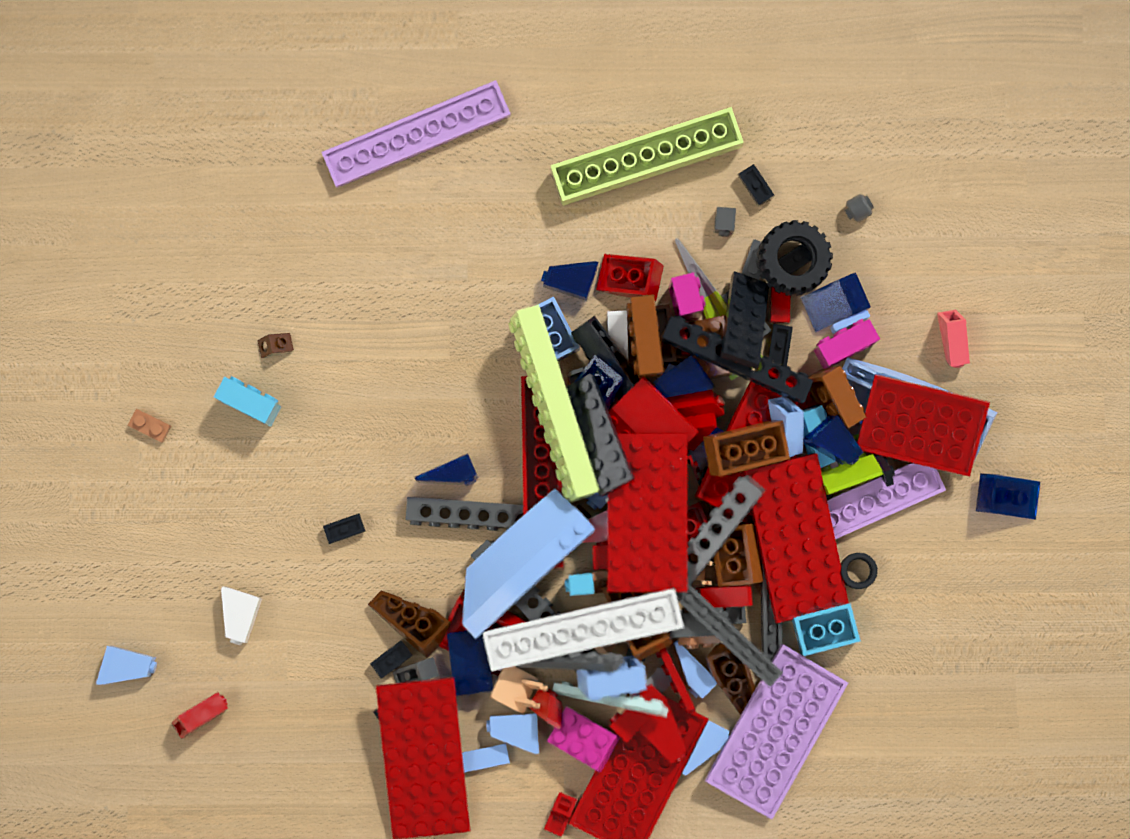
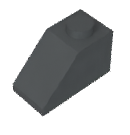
[392,657,439,683]

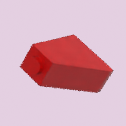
[666,390,725,418]
[696,585,753,608]
[171,692,228,739]
[639,703,686,764]

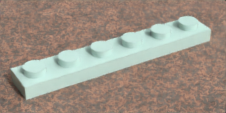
[552,681,668,717]

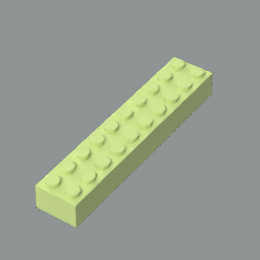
[551,107,744,206]
[509,305,599,503]

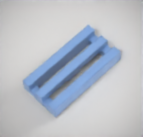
[830,310,870,334]

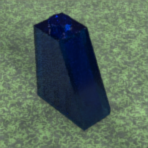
[541,261,599,301]
[653,355,715,398]
[803,416,863,465]

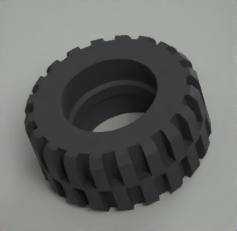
[756,220,833,296]

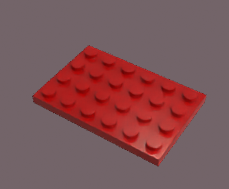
[856,374,990,477]

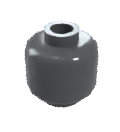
[845,194,874,222]

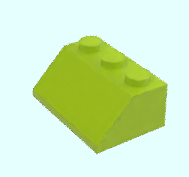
[821,452,884,496]

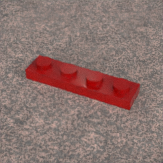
[655,648,696,714]

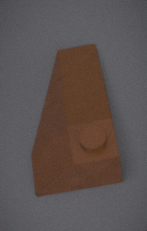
[368,590,450,658]
[706,643,755,716]

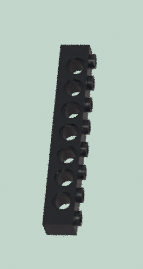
[659,316,813,404]

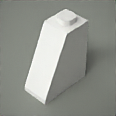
[607,311,628,361]
[221,586,262,645]

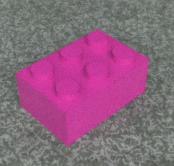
[668,272,706,322]
[813,318,880,369]
[547,707,620,772]

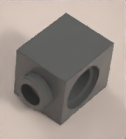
[714,207,736,237]

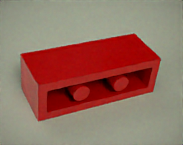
[609,683,668,743]

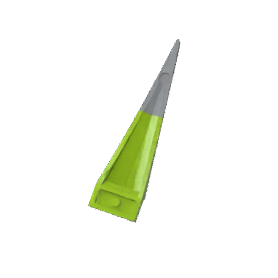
[675,238,762,380]

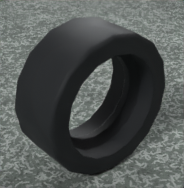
[841,552,878,589]

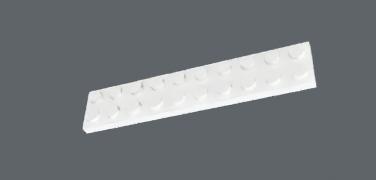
[483,589,684,671]

